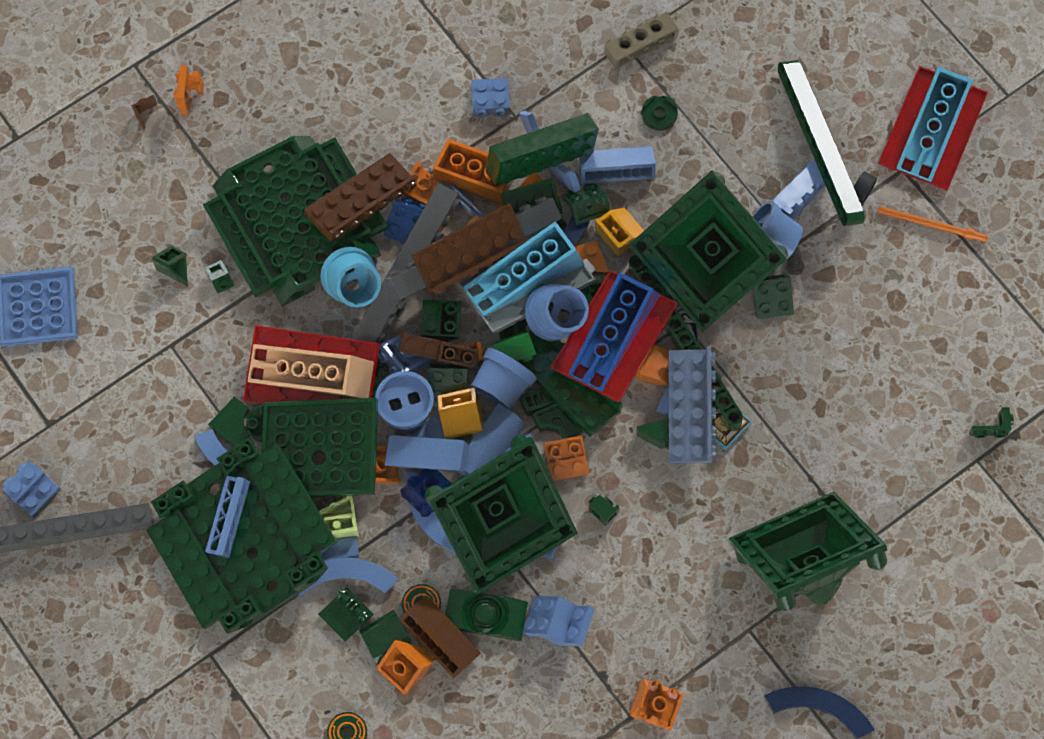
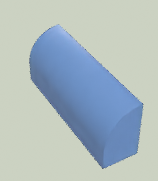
[579,146,656,184]
[457,403,525,477]
[385,435,469,472]

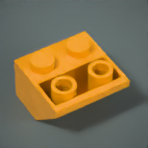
[595,208,644,257]
[438,387,483,439]

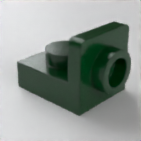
[204,260,234,293]

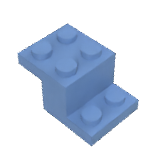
[522,596,595,646]

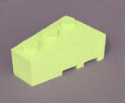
[320,496,359,539]

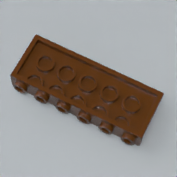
[304,153,418,242]
[411,203,530,294]

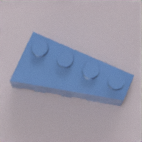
[772,160,825,220]

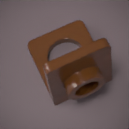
[131,95,157,129]

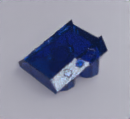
[400,469,452,517]

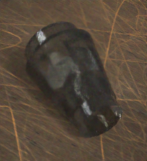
[786,247,805,275]

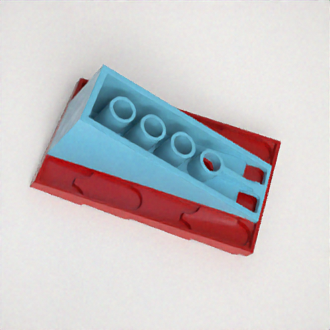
[878,66,988,191]

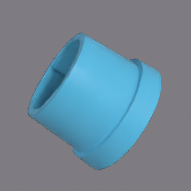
[321,247,381,307]

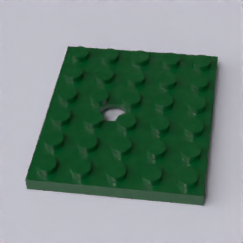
[261,398,378,497]

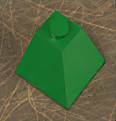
[491,330,536,362]

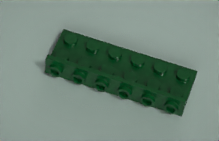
[514,336,623,437]

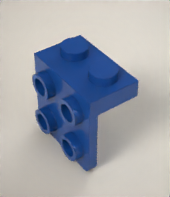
[384,197,426,244]

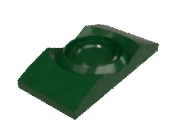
[445,589,528,641]

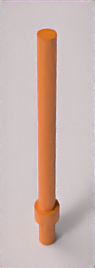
[877,206,989,243]

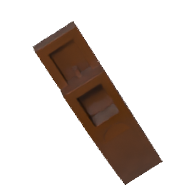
[398,332,479,369]

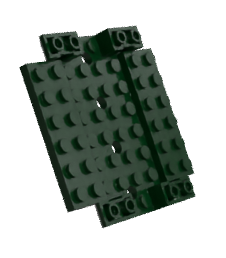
[203,136,389,307]
[146,437,338,634]

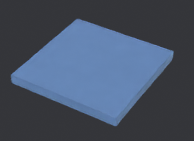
[0,267,78,347]

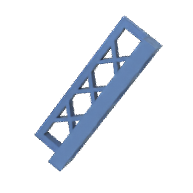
[205,476,250,558]

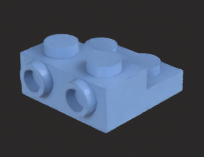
[472,78,510,117]
[378,330,433,374]
[2,461,60,518]

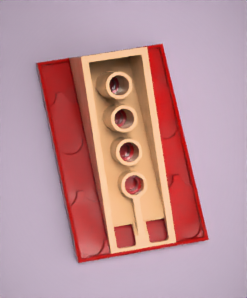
[243,325,380,404]

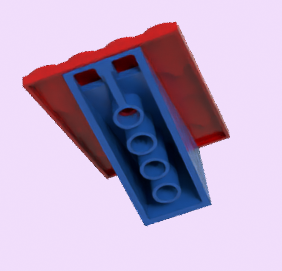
[550,270,678,402]

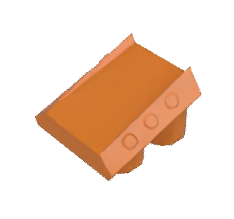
[636,345,669,387]
[629,679,684,731]

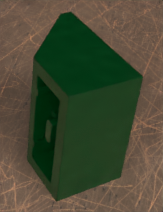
[421,300,461,342]

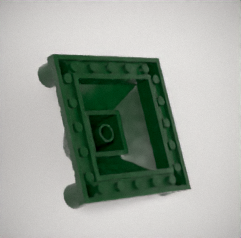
[628,170,788,332]
[425,435,578,595]
[729,492,888,611]

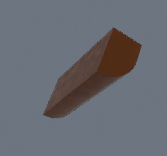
[399,595,481,678]

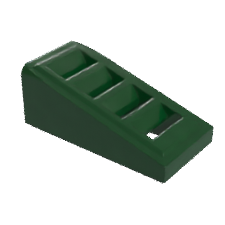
[519,388,556,417]

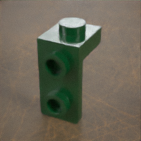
[969,407,1014,438]

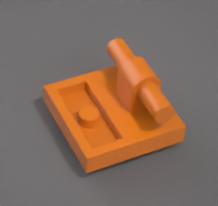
[174,65,204,115]
[543,435,589,482]

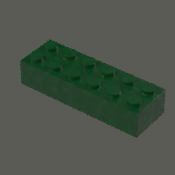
[485,113,599,186]

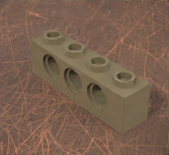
[604,12,678,70]

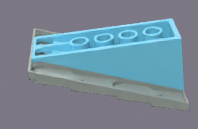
[459,221,596,334]

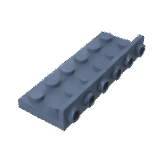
[669,346,716,464]

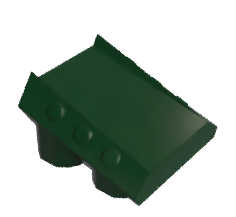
[359,610,412,665]

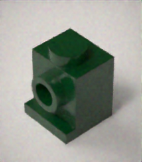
[588,494,620,526]

